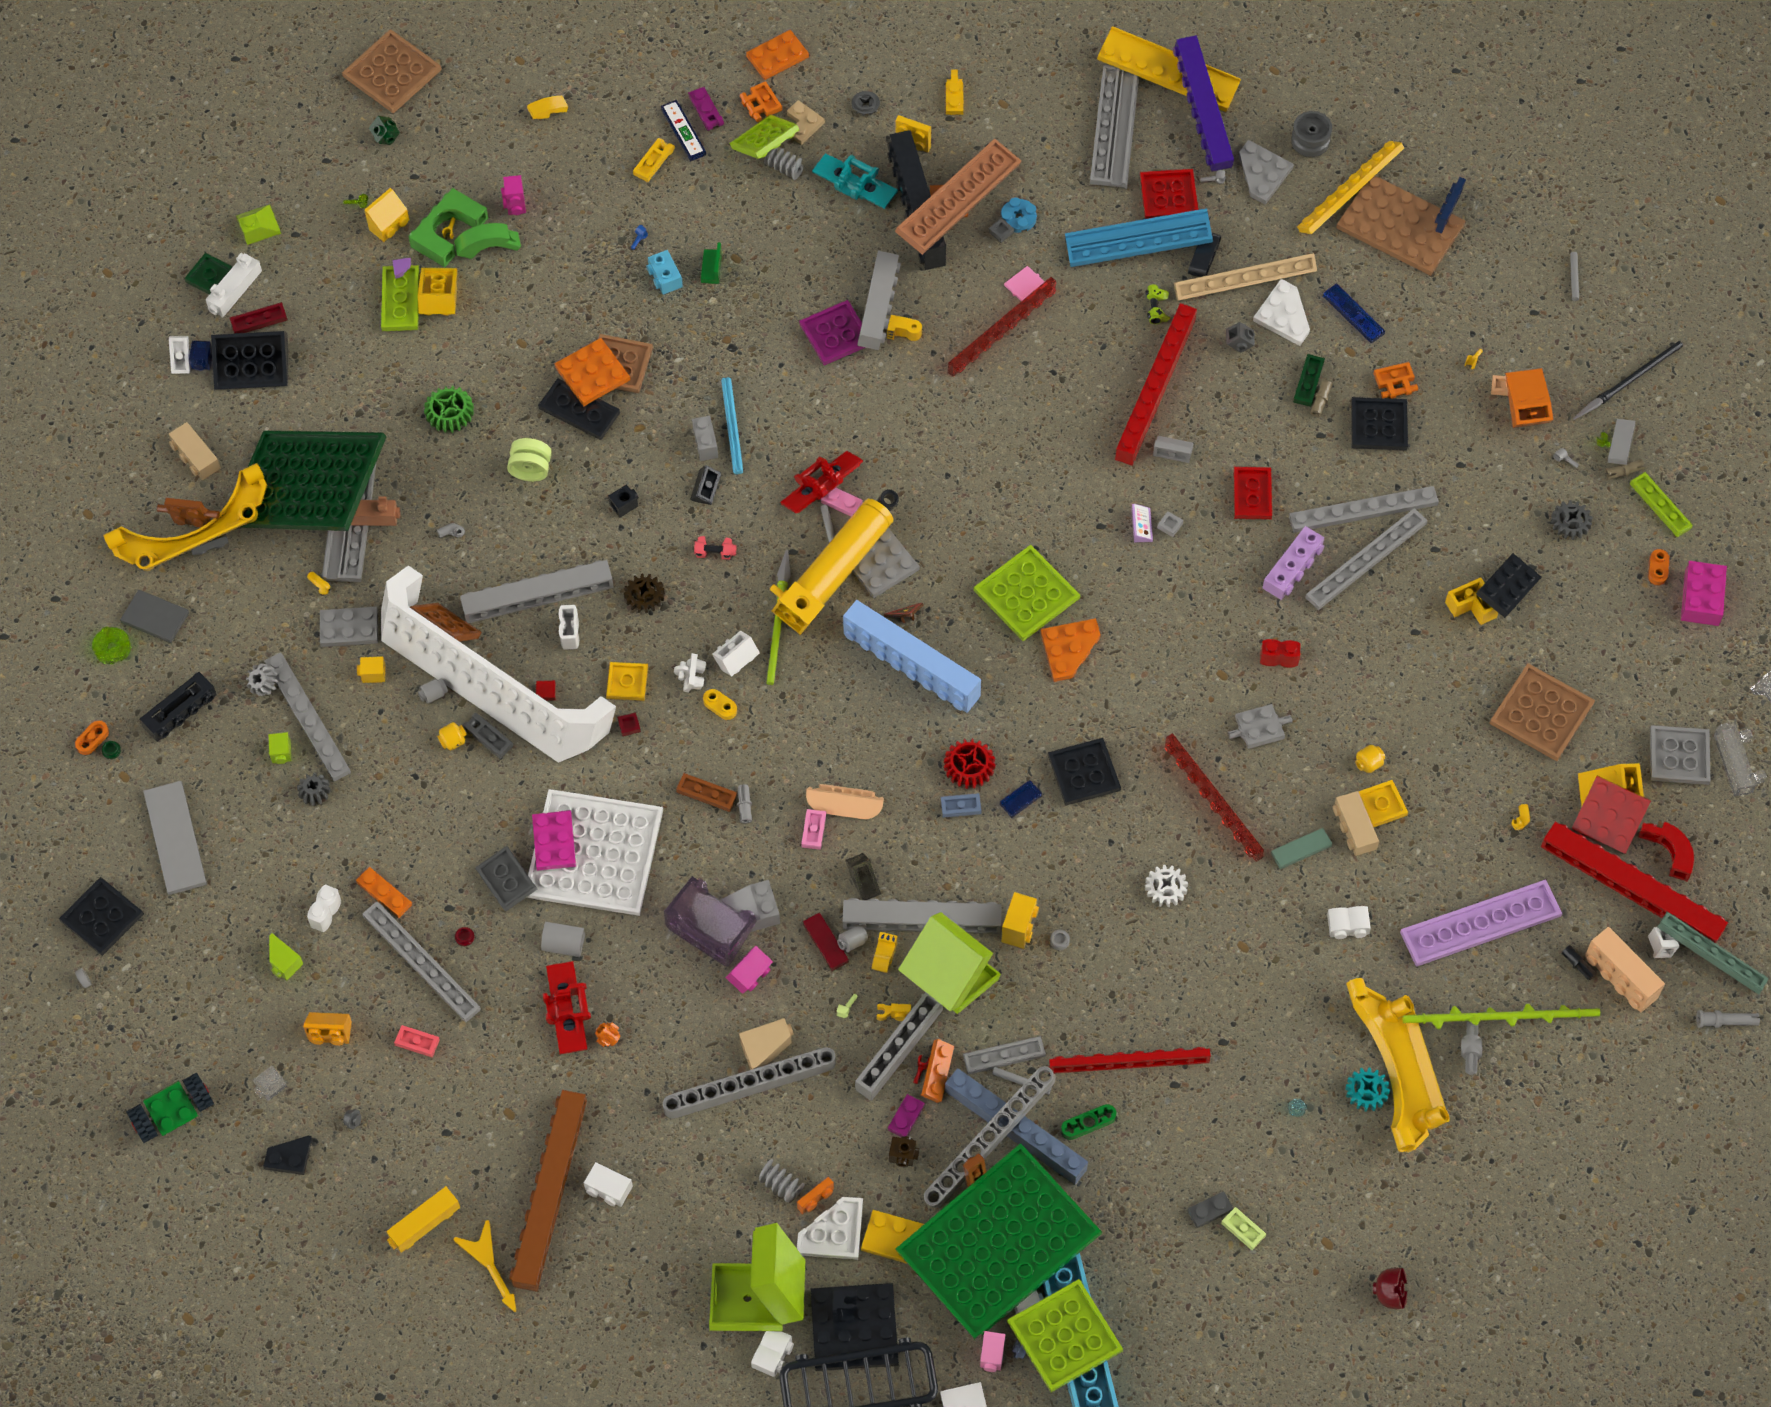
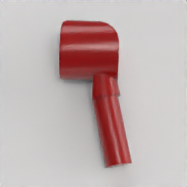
[913,1055,930,1084]

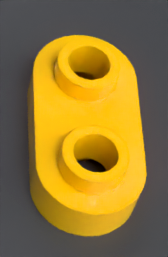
[703,689,737,720]

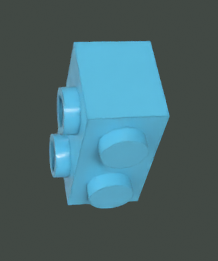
[646,250,683,295]

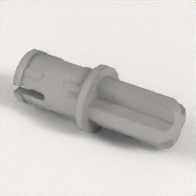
[737,784,752,824]

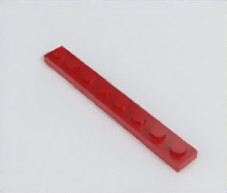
[1048,1047,1211,1074]

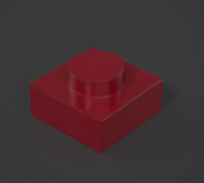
[617,712,641,737]

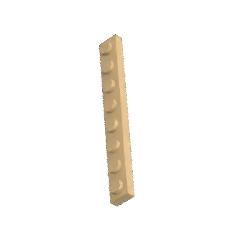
[1174,253,1317,300]

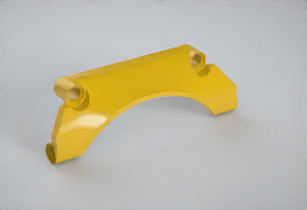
[103,463,267,571]
[1346,978,1449,1152]

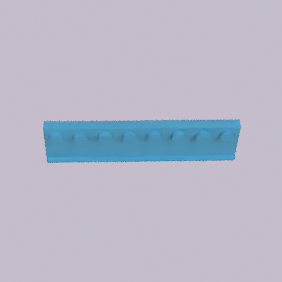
[1065,208,1213,267]

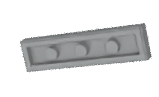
[963,1036,1046,1075]

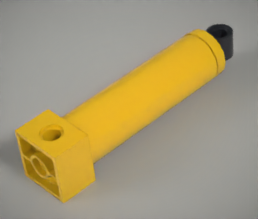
[770,489,899,635]

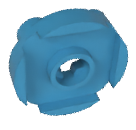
[1001,197,1037,233]

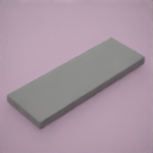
[143,781,207,895]

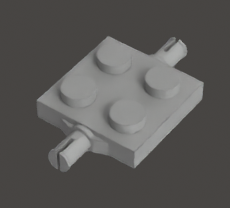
[1228,704,1292,749]

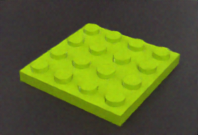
[974,545,1080,641]
[1007,1279,1123,1392]

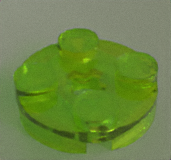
[92,626,131,664]

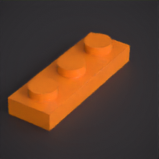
[356,867,412,918]
[921,1039,954,1103]

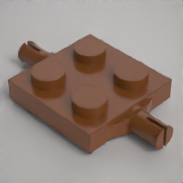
[157,498,220,527]

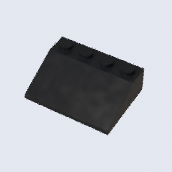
[211,331,288,390]

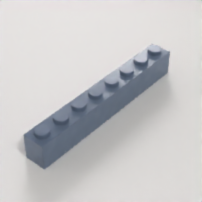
[945,1068,1088,1185]

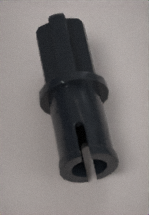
[1561,945,1597,980]

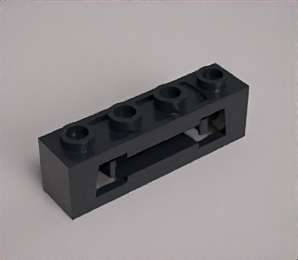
[139,672,217,742]

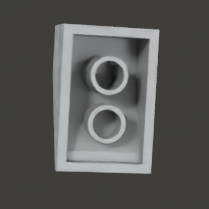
[712,880,780,940]

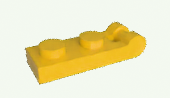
[633,138,675,182]

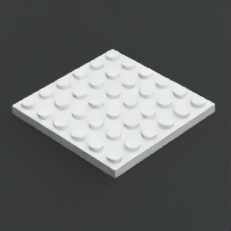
[526,789,663,916]

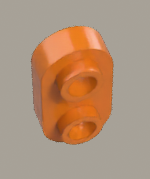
[1648,549,1669,586]
[75,721,109,755]

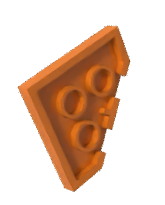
[1040,618,1101,682]

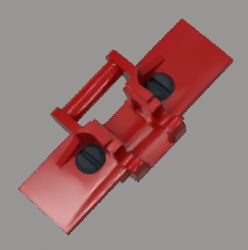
[780,451,863,514]
[542,961,591,1055]

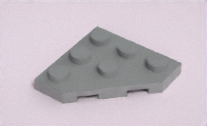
[1239,140,1294,205]

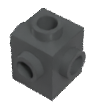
[1226,322,1255,352]

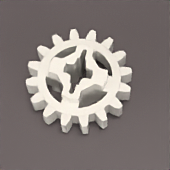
[1145,865,1188,907]

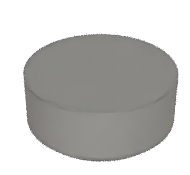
[1050,929,1070,950]
[75,968,92,988]

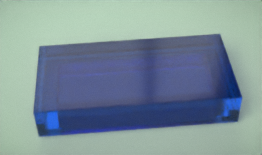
[1000,780,1042,818]

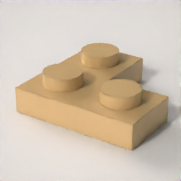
[787,100,825,145]

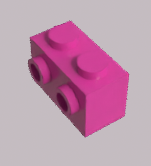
[501,175,526,215]
[725,946,773,994]

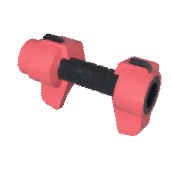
[694,536,737,560]

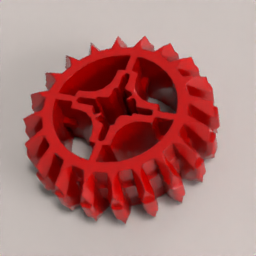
[943,738,996,789]

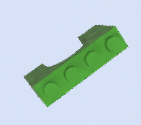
[409,188,488,267]

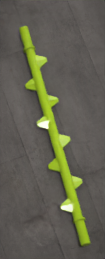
[1402,1004,1600,1029]

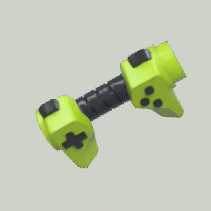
[1145,284,1171,324]

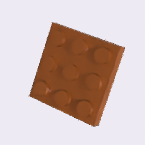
[409,603,482,642]

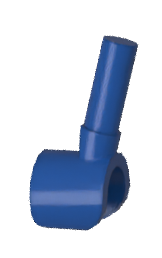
[630,225,648,250]

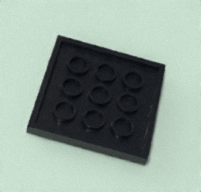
[810,1283,899,1371]

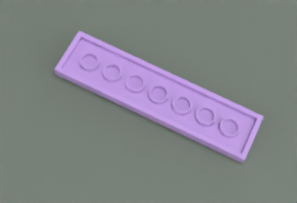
[1400,880,1562,967]

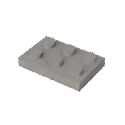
[320,607,378,647]

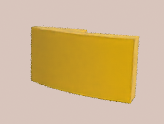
[527,95,568,119]

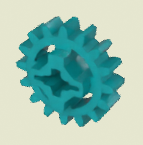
[1345,1067,1390,1112]

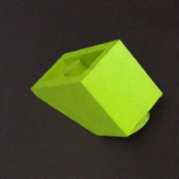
[269,933,303,981]

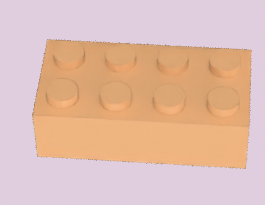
[1585,927,1665,1013]

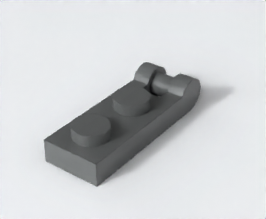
[462,712,513,759]

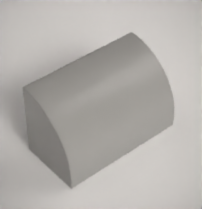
[541,922,585,957]

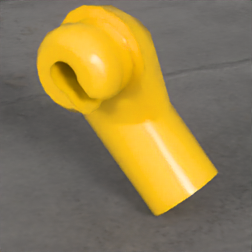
[307,572,330,595]
[1511,804,1530,830]

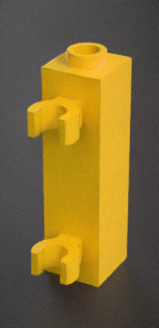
[386,1186,460,1253]

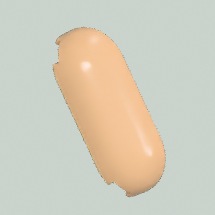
[806,784,884,819]

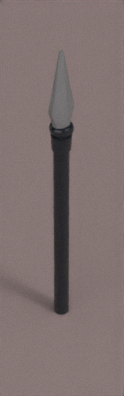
[1573,341,1683,420]

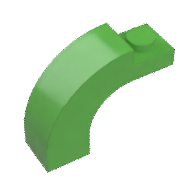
[454,223,521,259]

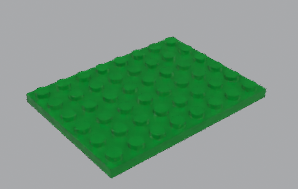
[895,1143,1102,1341]

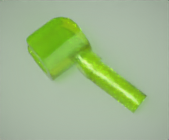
[343,194,368,208]
[1597,432,1611,448]

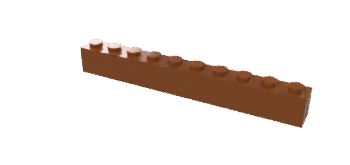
[509,1090,587,1292]

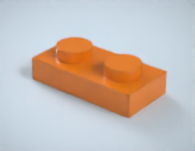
[797,1177,834,1214]

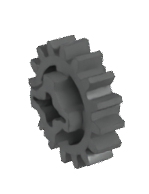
[1551,500,1593,540]

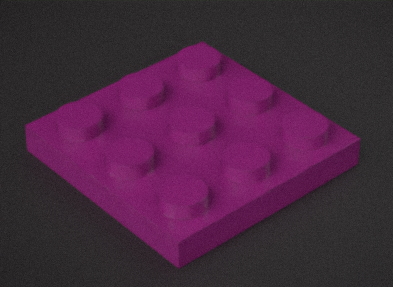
[799,300,866,366]

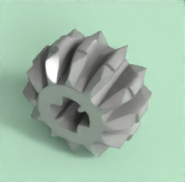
[245,663,279,696]

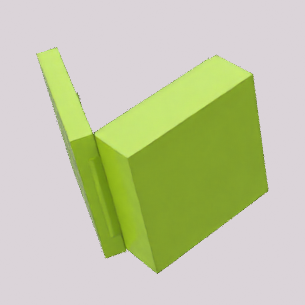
[898,912,1001,1014]
[709,1223,805,1331]

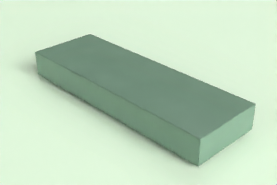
[1271,828,1332,869]

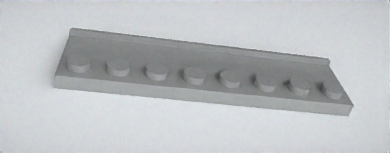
[1090,65,1139,189]
[322,464,376,582]

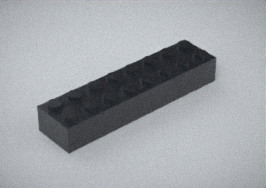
[887,130,946,270]

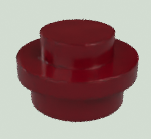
[455,927,475,947]

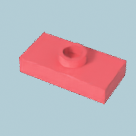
[394,1025,440,1057]

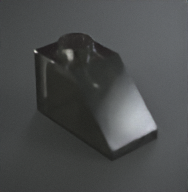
[845,853,881,900]

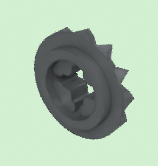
[852,91,880,116]

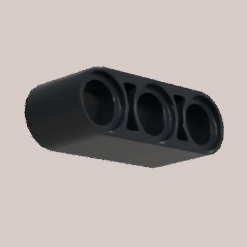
[1188,233,1221,277]

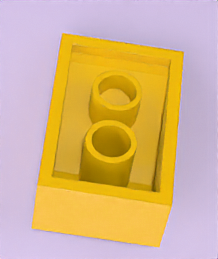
[418,268,457,315]

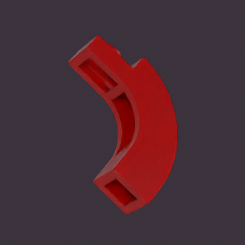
[1638,822,1694,882]

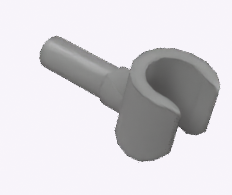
[1200,170,1226,184]
[1553,448,1579,468]

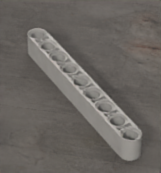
[663,1047,836,1119]
[924,1066,1056,1208]

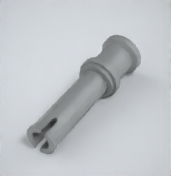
[1696,1010,1760,1028]

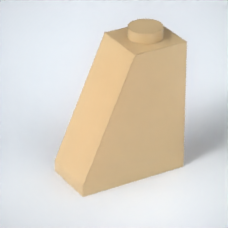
[739,1018,794,1070]

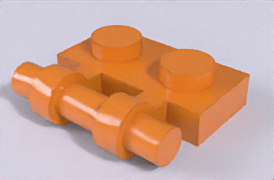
[740,81,782,122]
[1373,362,1418,399]

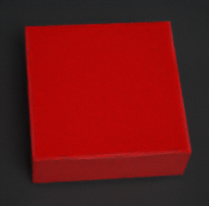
[536,680,556,701]

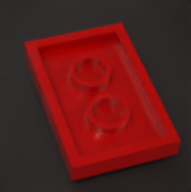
[1233,467,1272,520]

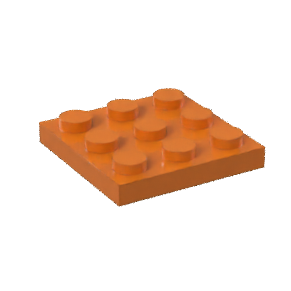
[554,338,630,406]

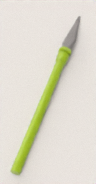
[766,550,791,685]

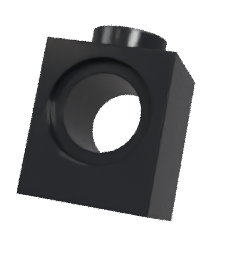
[608,484,639,518]

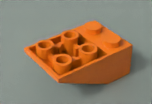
[1505,368,1553,428]

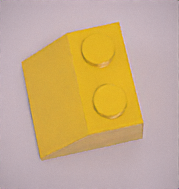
[365,188,410,242]

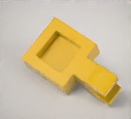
[877,1003,911,1021]

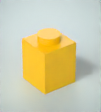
[357,656,386,683]

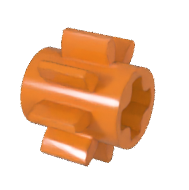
[595,1022,620,1047]

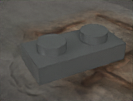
[191,534,229,555]
[1187,1191,1234,1228]

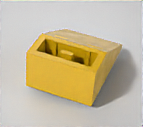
[1578,763,1644,808]

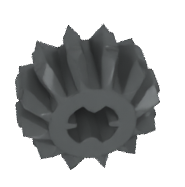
[297,772,331,806]

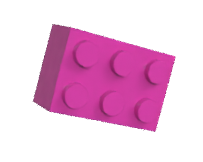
[1681,561,1727,626]

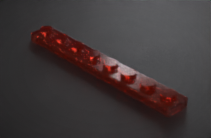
[948,277,1056,377]
[1165,733,1264,862]

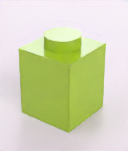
[268,732,292,764]

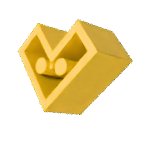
[1445,577,1498,625]
[1001,892,1039,949]

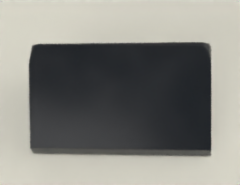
[690,465,721,505]

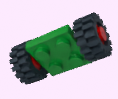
[126,1072,214,1143]

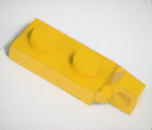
[946,69,963,115]

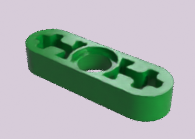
[1061,1104,1116,1140]

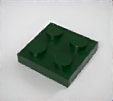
[184,252,232,295]

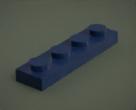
[1435,177,1466,234]

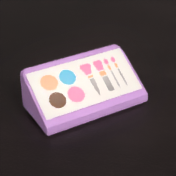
[1131,504,1153,542]

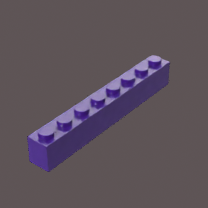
[1173,35,1234,172]

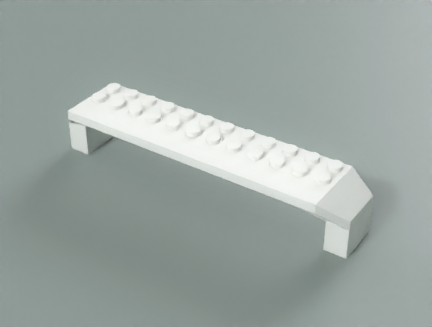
[381,566,616,763]

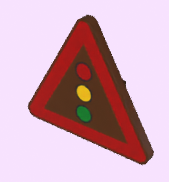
[884,603,924,623]

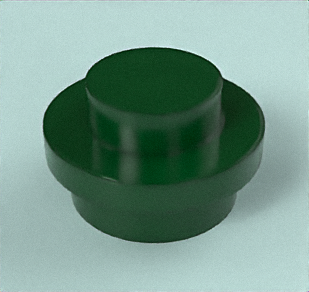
[101,741,121,760]

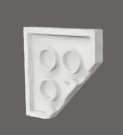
[1253,279,1310,346]
[797,1197,863,1260]

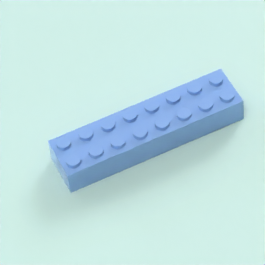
[843,600,981,713]

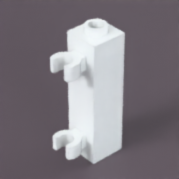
[206,253,262,317]

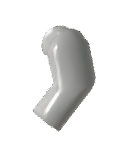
[437,523,465,538]

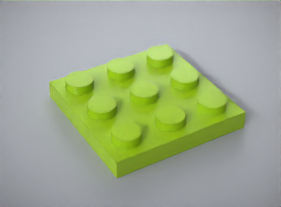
[729,115,799,159]

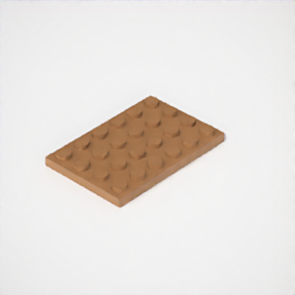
[1336,176,1466,276]

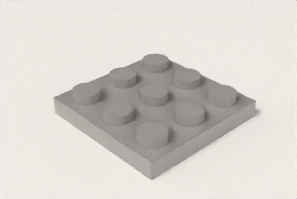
[852,528,920,598]
[1650,725,1710,785]

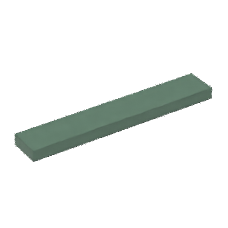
[1657,912,1769,994]

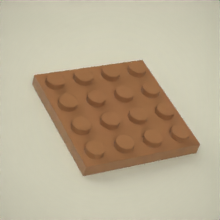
[342,29,442,114]
[1489,663,1595,761]

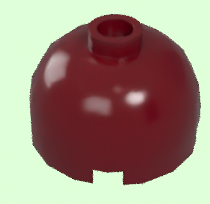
[1373,1267,1408,1310]

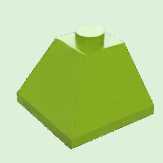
[236,204,281,245]

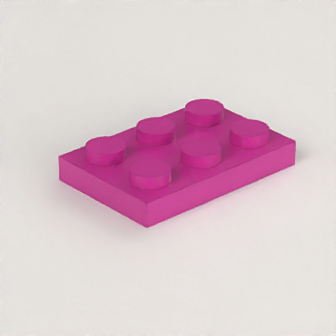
[532,810,576,871]

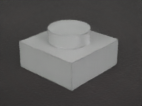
[1157,511,1183,537]

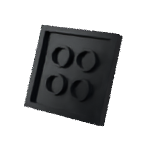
[1351,397,1408,451]
[1048,738,1121,806]
[59,877,144,956]

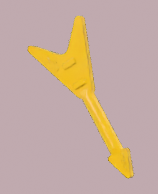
[454,1220,516,1312]

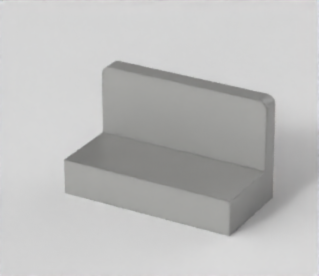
[1153,436,1193,463]

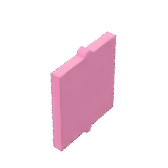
[1004,266,1048,304]

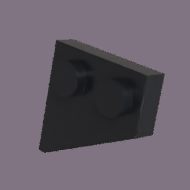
[263,1135,313,1175]

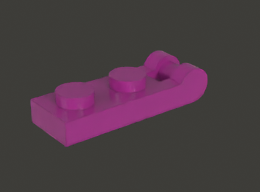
[688,87,724,131]

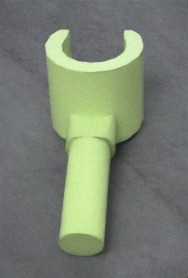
[836,994,858,1018]

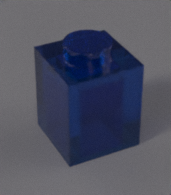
[189,340,212,370]

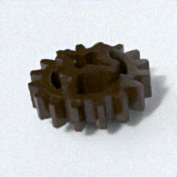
[624,573,665,613]

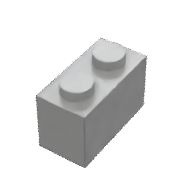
[692,416,718,461]

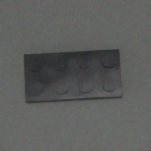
[538,378,620,440]
[1476,553,1542,618]

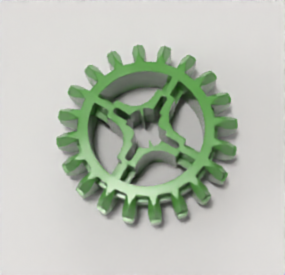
[424,385,474,433]

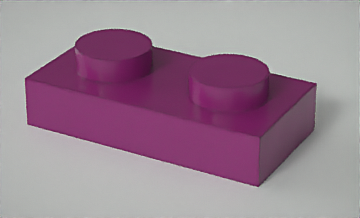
[888,1094,925,1137]

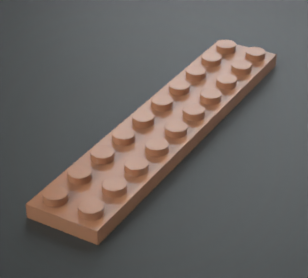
[895,139,1021,255]

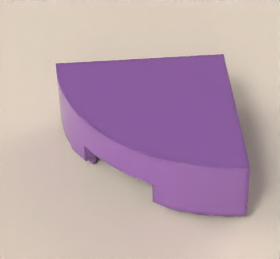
[392,258,411,279]

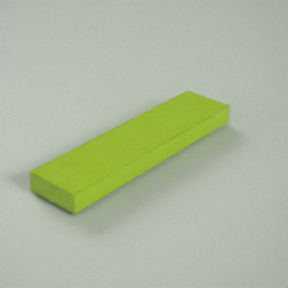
[1630,472,1693,537]

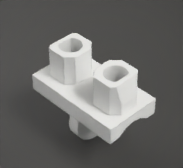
[674,653,706,693]

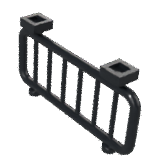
[779,1337,938,1407]

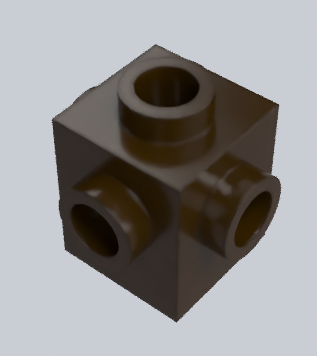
[889,1136,920,1167]

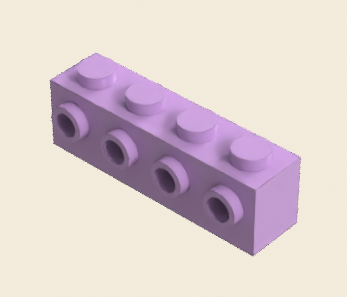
[1263,526,1325,600]

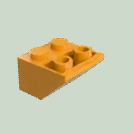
[303,1012,352,1046]

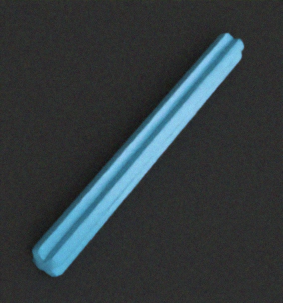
[721,377,743,474]

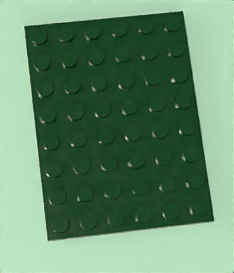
[238,430,387,531]

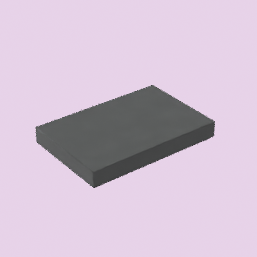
[120,590,189,643]
[475,846,538,912]

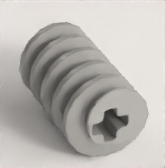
[764,148,804,180]
[759,1159,805,1202]

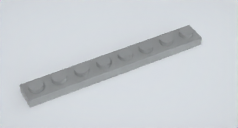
[1289,486,1439,533]
[1305,508,1428,610]
[264,652,351,782]
[362,901,481,1022]

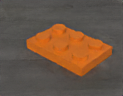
[746,29,809,80]

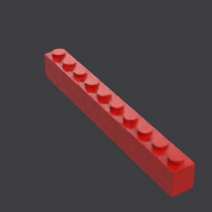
[1115,303,1197,466]
[1541,821,1728,943]

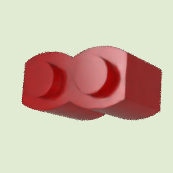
[1260,639,1301,668]

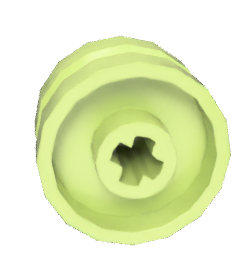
[507,438,552,482]

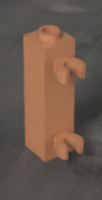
[351,496,400,526]

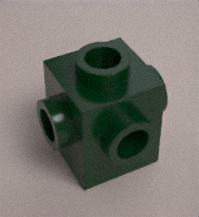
[369,115,400,145]

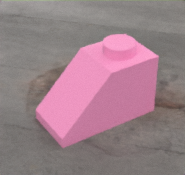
[980,1331,1005,1372]

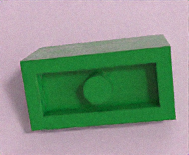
[701,242,722,284]

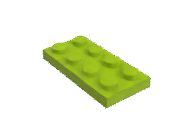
[381,265,420,331]

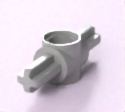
[1461,1022,1482,1076]

